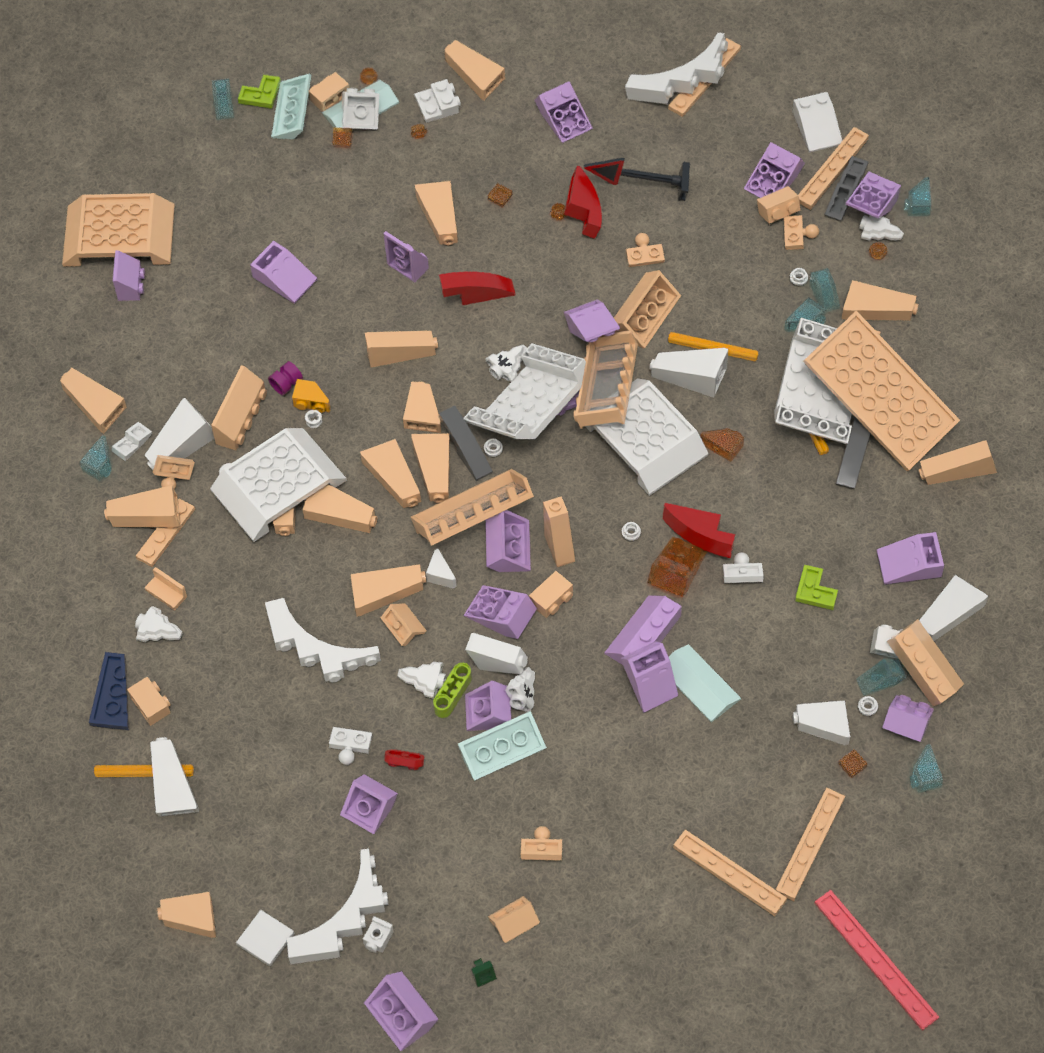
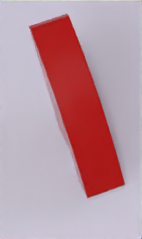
[564,165,602,239]
[439,272,516,306]
[663,503,735,558]

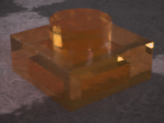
[333,127,352,146]
[488,183,513,207]
[838,749,868,778]

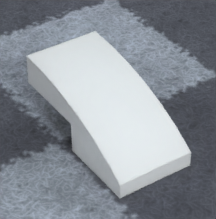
[112,422,152,461]

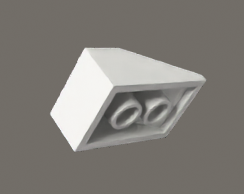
[793,92,842,153]

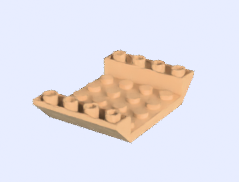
[62,193,175,266]

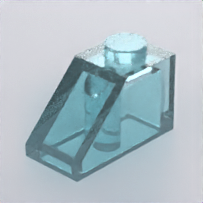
[212,78,234,120]
[904,177,931,216]
[809,268,840,313]
[785,297,826,332]
[80,435,112,481]
[856,658,906,696]
[910,744,943,793]

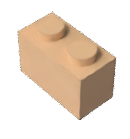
[309,72,349,112]
[757,186,801,224]
[529,571,573,618]
[127,677,171,726]

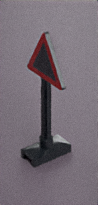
[584,158,690,201]

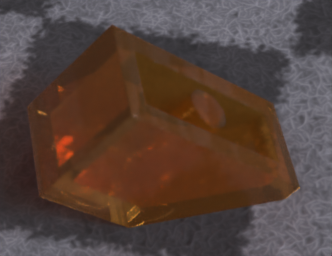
[700,428,744,462]

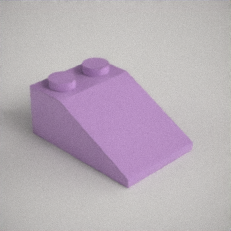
[383,231,429,282]

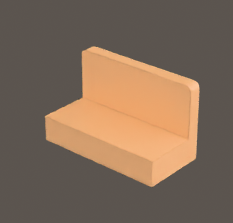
[145,567,187,611]
[380,603,426,646]
[488,896,540,943]

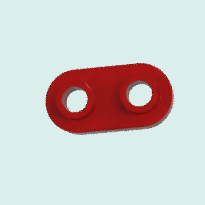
[384,749,425,770]

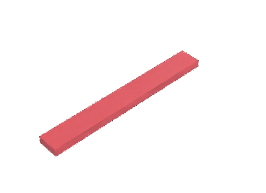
[814,890,939,1031]

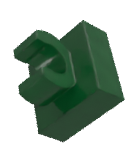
[471,958,497,987]

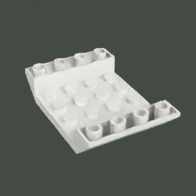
[775,318,852,444]
[464,344,586,439]
[585,378,709,496]
[210,428,347,542]

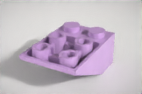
[534,82,593,143]
[744,142,805,198]
[846,172,901,219]
[250,241,317,304]
[564,300,620,342]
[877,532,944,584]
[464,585,537,639]
[620,642,678,712]

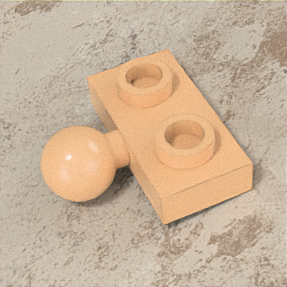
[784,215,819,250]
[626,233,665,267]
[153,455,195,490]
[521,826,562,860]

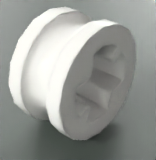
[305,410,322,428]

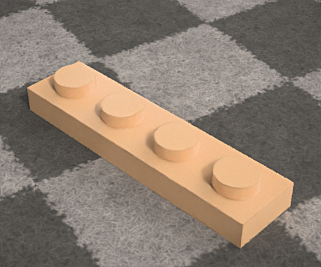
[136,499,195,567]

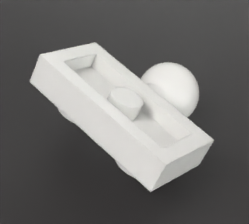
[723,552,763,583]
[329,727,372,765]

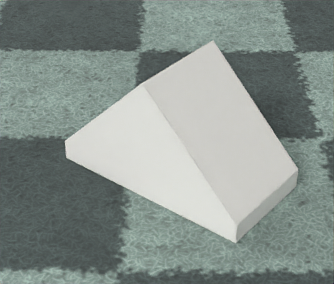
[426,549,457,588]

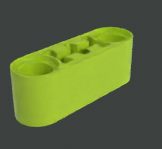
[433,663,472,718]

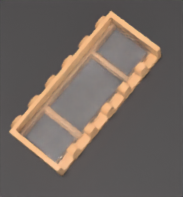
[574,330,638,429]
[411,469,534,546]

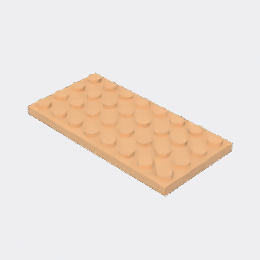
[803,310,960,471]

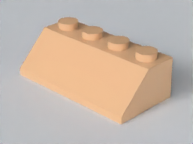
[614,270,681,349]
[211,365,267,450]
[887,619,964,706]

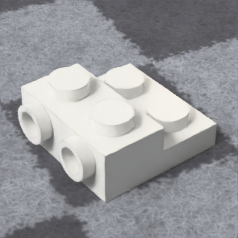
[414,79,461,123]
[342,88,379,129]

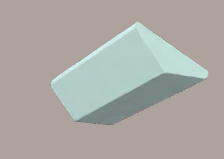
[271,74,311,139]
[322,80,399,136]
[669,644,741,723]
[458,711,546,780]

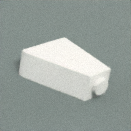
[465,633,528,674]
[793,701,850,745]

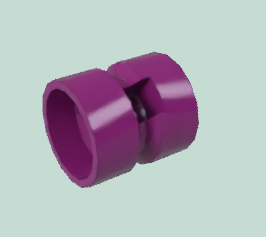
[268,361,303,396]

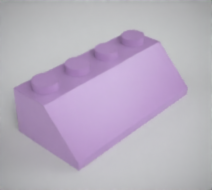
[604,596,681,665]

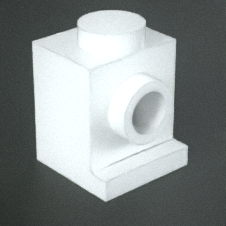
[363,916,394,953]

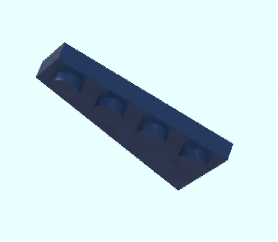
[89,652,129,730]

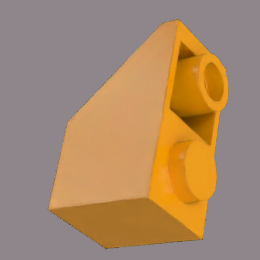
[292,379,331,413]

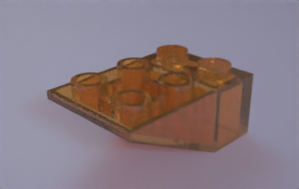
[647,537,708,597]

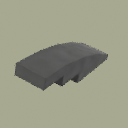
[824,156,868,221]
[439,406,493,481]
[836,417,871,489]

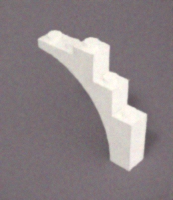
[625,33,728,104]
[265,598,381,682]
[287,849,388,964]

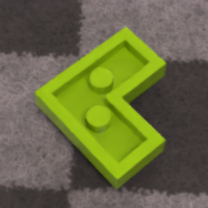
[238,75,281,108]
[795,565,838,610]

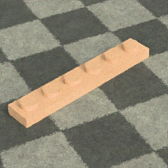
[668,38,741,117]
[798,127,869,210]
[776,788,845,901]
[673,830,787,916]

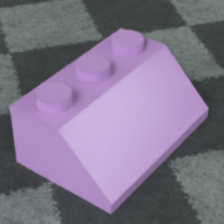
[486,510,531,572]
[364,971,438,1051]

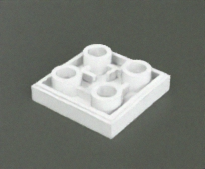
[236,910,295,966]

